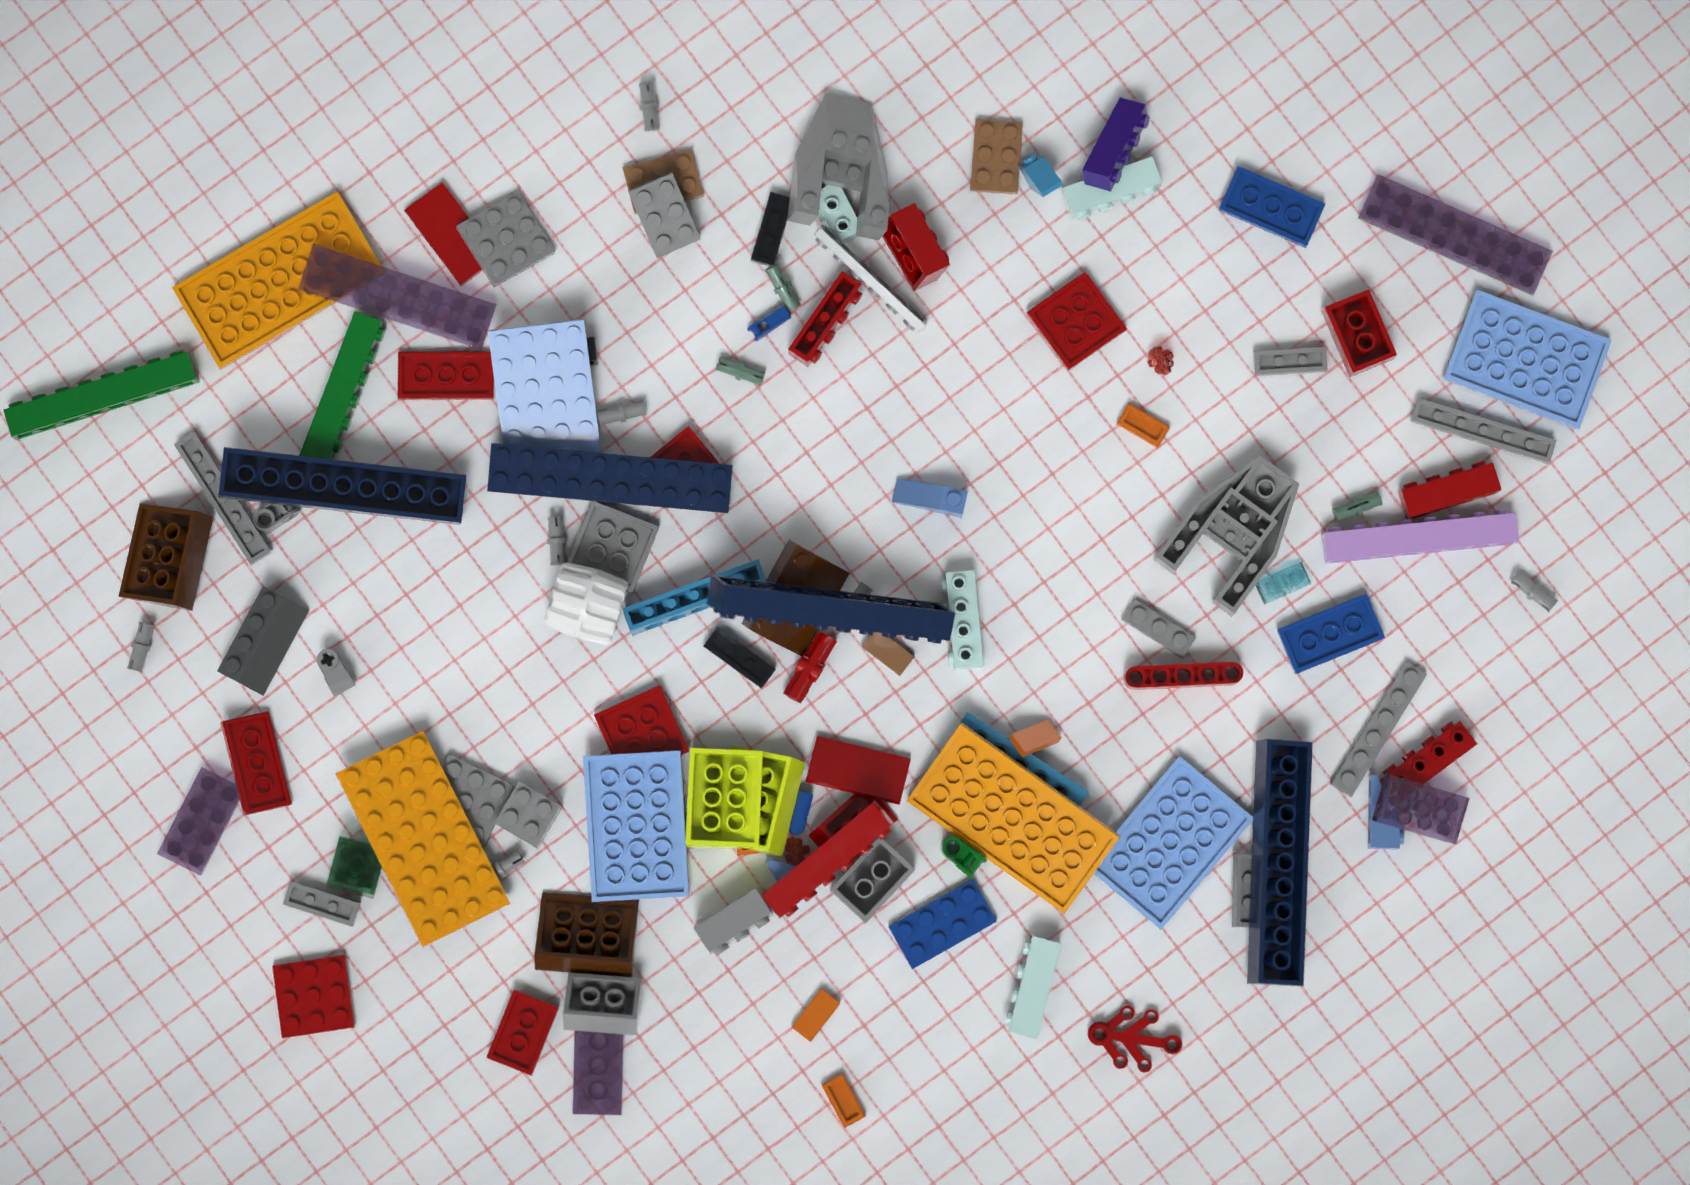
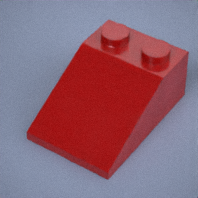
[808,794,898,872]

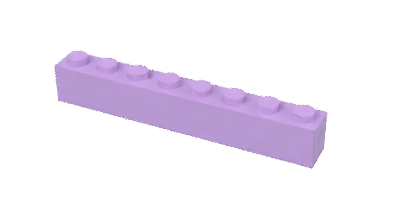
[1322,510,1519,564]

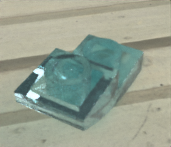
[1255,562,1311,605]

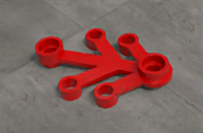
[1088,1006,1183,1073]

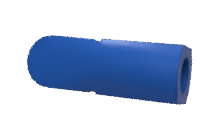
[747,305,791,342]
[789,791,814,835]

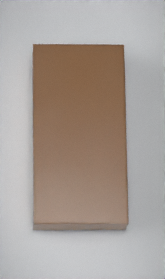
[862,632,914,676]

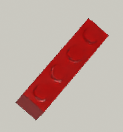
[1398,461,1502,520]

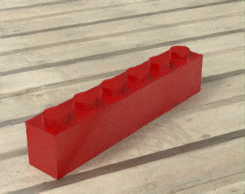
[761,801,894,918]

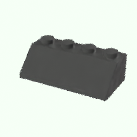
[217,586,309,696]

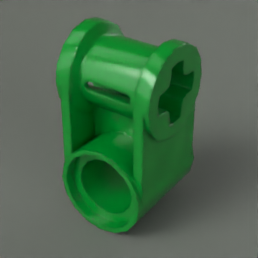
[941,837,987,879]

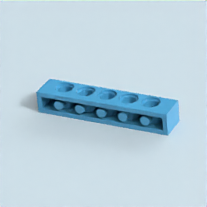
[622,559,766,636]
[952,712,1089,806]

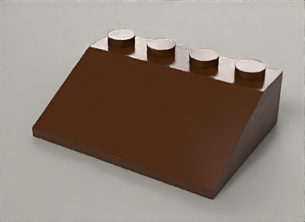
[118,503,213,611]
[741,539,850,656]
[534,892,639,978]

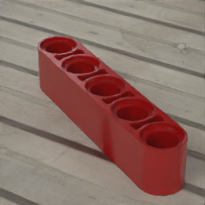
[1123,662,1244,690]

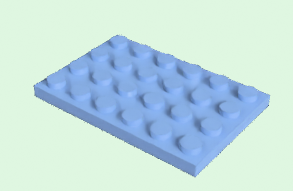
[1443,290,1612,430]
[488,319,602,453]
[583,750,689,902]
[1094,756,1253,930]

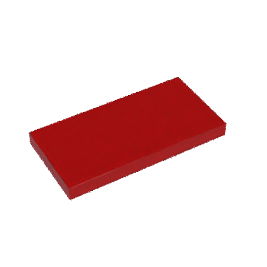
[404,182,483,286]
[398,351,494,400]
[220,711,292,816]
[806,736,911,805]

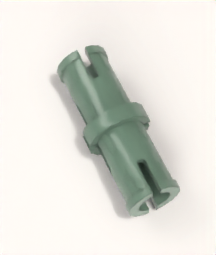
[765,263,801,312]
[716,356,766,386]
[1332,491,1383,522]

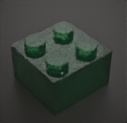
[326,836,382,899]

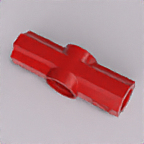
[783,631,837,704]

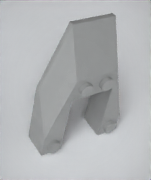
[787,93,890,240]
[1154,455,1299,617]

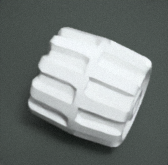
[544,563,628,645]

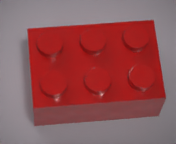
[882,203,950,291]
[1322,289,1397,378]

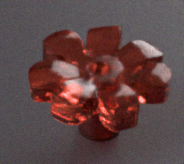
[1147,345,1174,375]
[784,837,810,866]

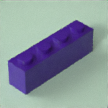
[1082,97,1150,192]

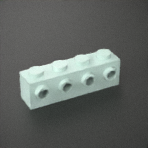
[1061,156,1162,220]
[792,167,858,244]
[941,570,984,671]
[1005,936,1061,1039]

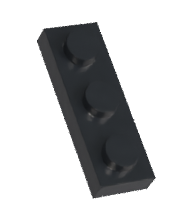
[751,192,790,266]
[703,627,776,689]

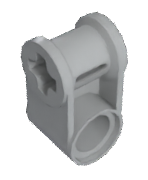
[254,503,301,533]
[317,649,356,697]

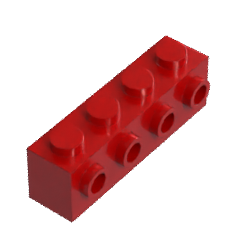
[788,271,863,367]
[1380,721,1477,803]

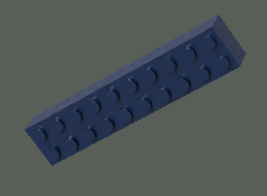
[487,443,733,513]
[218,447,466,525]
[706,575,955,644]
[1247,739,1313,986]

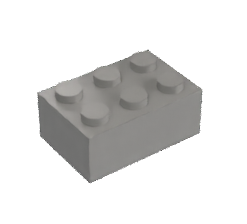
[628,172,701,258]
[830,837,915,924]
[694,888,772,955]
[563,973,642,1035]

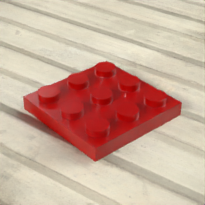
[1027,272,1127,371]
[594,685,690,755]
[272,955,355,1038]

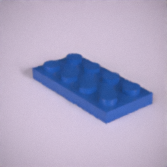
[1219,166,1326,248]
[1277,593,1385,675]
[889,879,997,969]

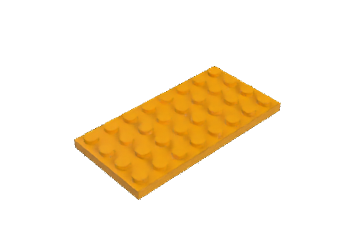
[172,191,386,370]
[906,722,1120,914]
[335,731,510,948]

